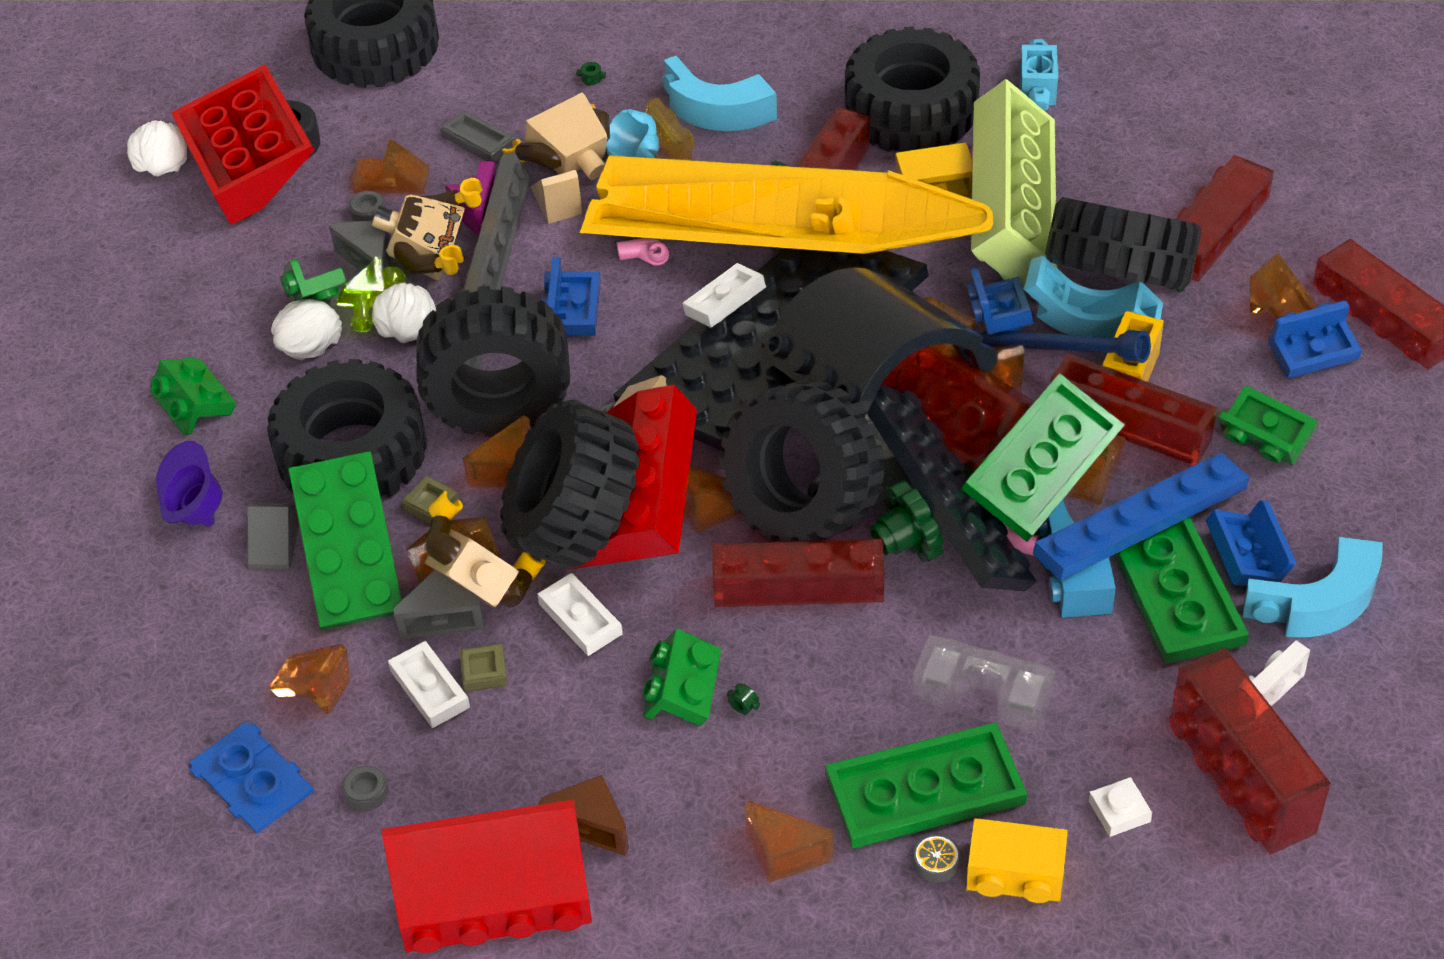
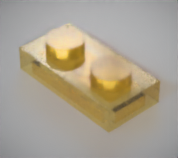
[645,97,695,160]

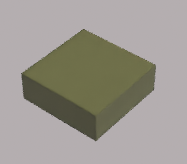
[401,476,459,524]
[460,644,508,692]

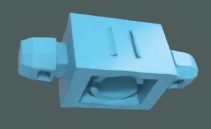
[1019,39,1059,111]

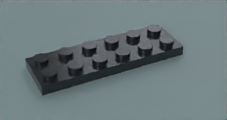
[867,385,1037,591]

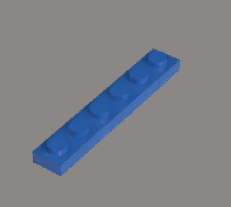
[1033,452,1250,581]

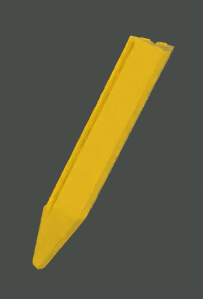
[580,155,994,254]

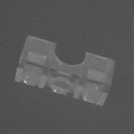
[912,634,1056,735]

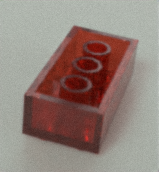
[881,344,1035,470]
[1169,648,1331,855]

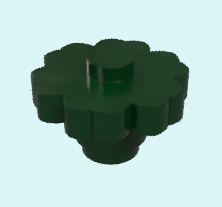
[869,480,944,562]

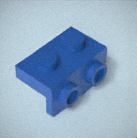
[541,257,601,336]
[966,267,1034,335]
[1267,301,1362,379]
[1205,500,1296,586]

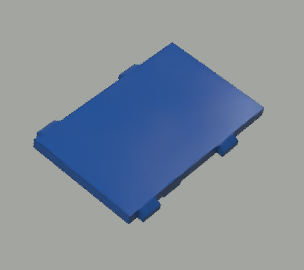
[189,722,315,834]

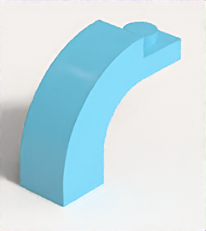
[662,56,777,131]
[1024,255,1163,337]
[1242,537,1383,638]

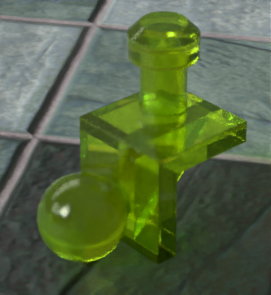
[337,257,406,332]

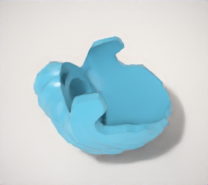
[606,109,660,158]

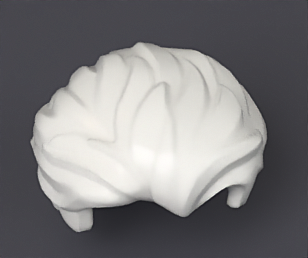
[127,120,187,177]
[372,282,436,343]
[271,299,342,361]

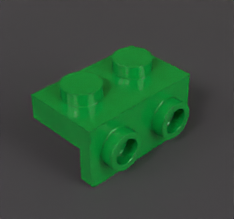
[280,259,346,301]
[150,357,236,435]
[1217,385,1318,465]
[642,628,721,726]

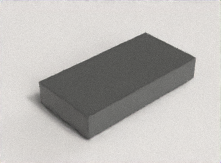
[440,110,516,162]

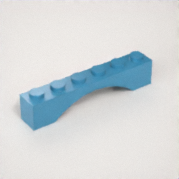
[1018,403,1116,618]

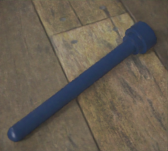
[980,330,1151,363]

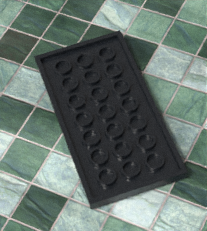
[613,248,929,452]

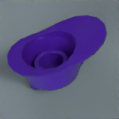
[156,441,223,526]

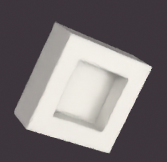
[1089,777,1152,837]

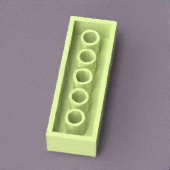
[971,79,1057,289]

